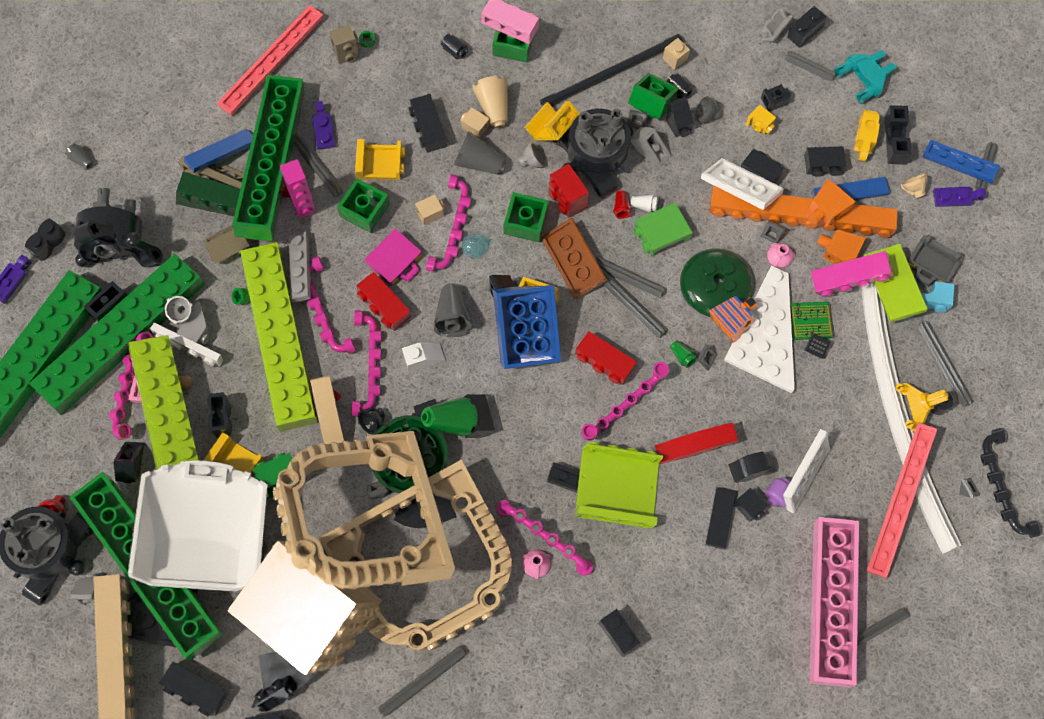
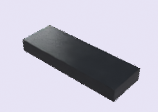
[705,487,736,550]

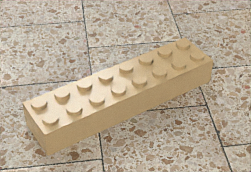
[94,574,136,719]

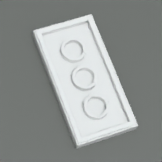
[701,158,784,210]
[783,429,830,513]

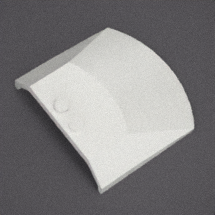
[128,461,267,591]

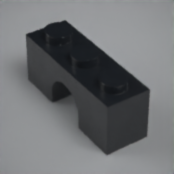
[884,105,912,164]

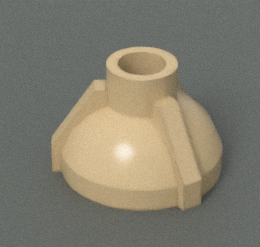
[900,174,928,198]

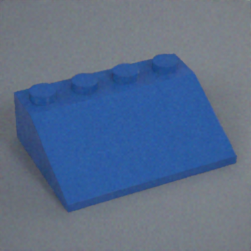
[493,285,561,369]

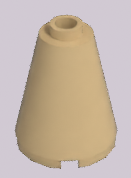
[472,76,508,128]

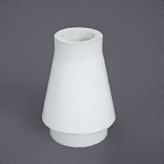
[631,195,658,213]

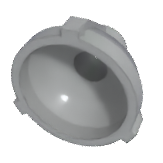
[519,142,545,167]
[165,296,194,324]

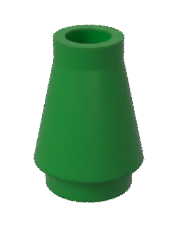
[670,340,697,368]

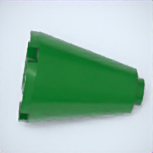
[421,397,478,436]

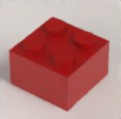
[548,164,589,218]

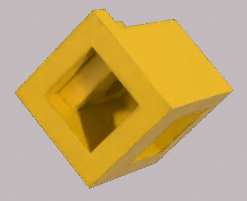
[746,105,776,135]

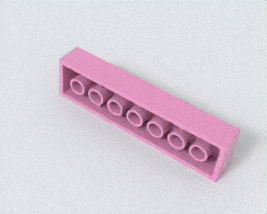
[809,517,859,688]

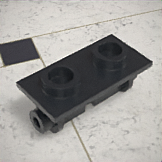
[252,675,295,712]

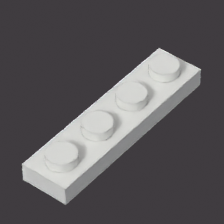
[150,323,224,367]

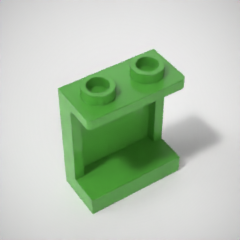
[633,203,692,257]

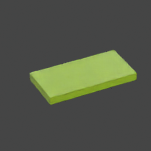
[863,244,927,323]

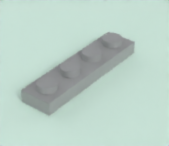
[289,232,311,303]

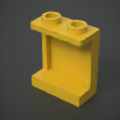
[355,139,405,180]

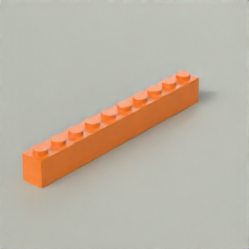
[709,186,897,238]

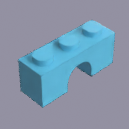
[915,278,954,313]

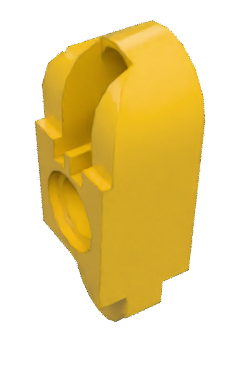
[854,109,880,162]

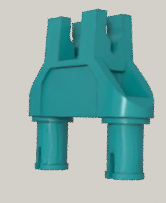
[834,50,897,104]

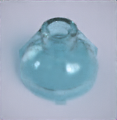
[462,234,489,260]

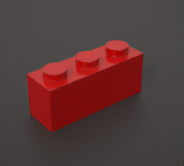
[356,272,411,331]
[575,331,637,385]

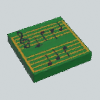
[790,301,833,340]

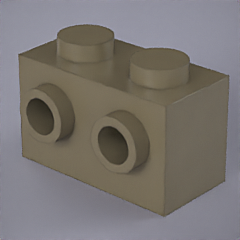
[329,25,360,64]
[202,225,249,264]

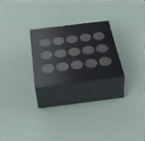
[804,333,830,359]

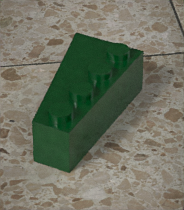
[176,171,240,216]

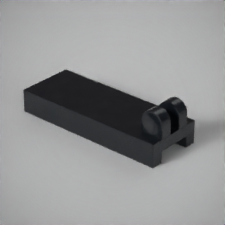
[546,462,580,493]

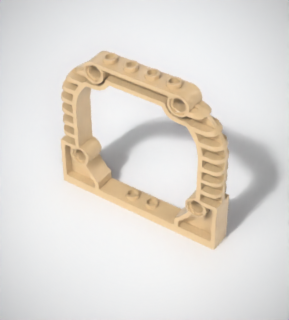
[273,431,455,589]
[319,460,512,651]

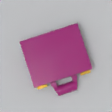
[364,228,421,286]

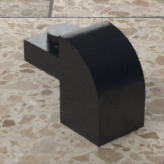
[728,451,777,483]

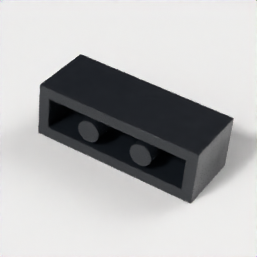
[408,94,447,153]
[159,661,229,717]

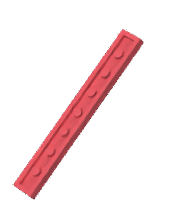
[217,5,324,116]
[867,423,937,578]

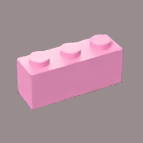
[481,0,539,44]

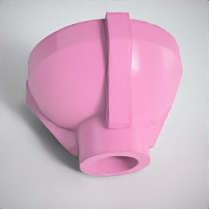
[767,243,795,268]
[522,550,551,579]

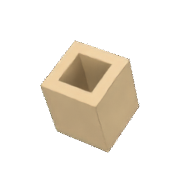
[663,38,690,70]
[461,107,490,138]
[415,194,445,226]

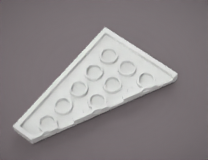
[724,266,794,393]

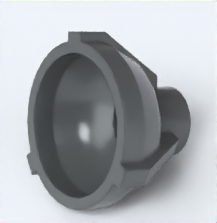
[695,96,720,123]

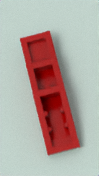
[655,422,738,464]

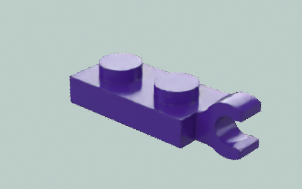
[312,101,335,150]
[933,186,986,207]
[0,255,32,304]

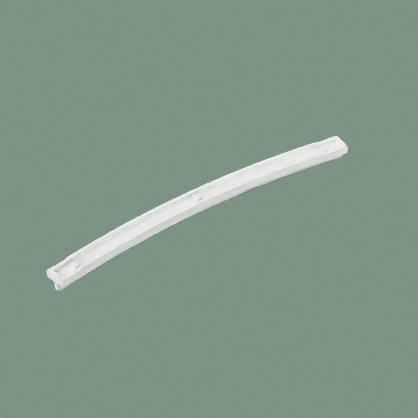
[861,282,962,554]

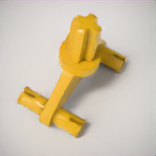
[895,383,949,432]

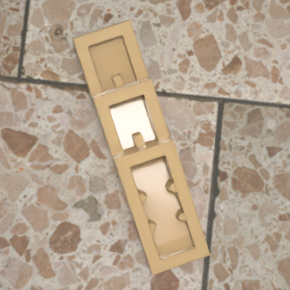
[310,375,344,444]

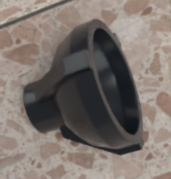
[358,408,385,435]

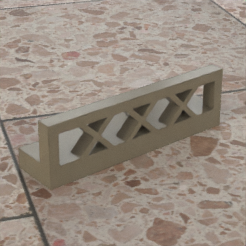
[178,151,244,189]

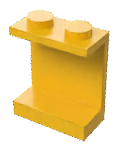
[524,101,580,141]
[203,433,265,477]

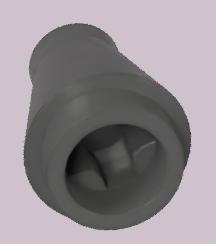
[65,143,93,170]

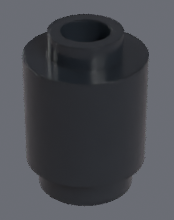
[441,34,467,59]
[666,73,693,98]
[930,392,953,415]

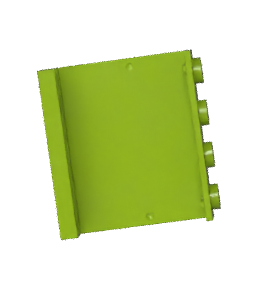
[575,442,663,529]

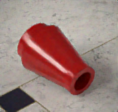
[613,190,632,219]

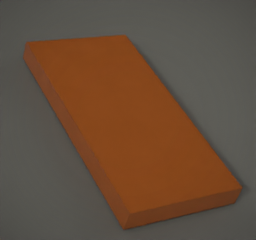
[541,217,608,299]

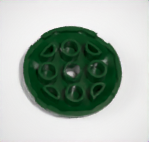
[680,248,755,317]
[371,415,448,494]

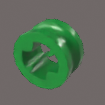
[359,30,375,48]
[232,288,250,305]

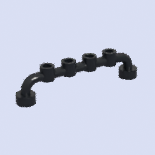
[980,428,1040,538]

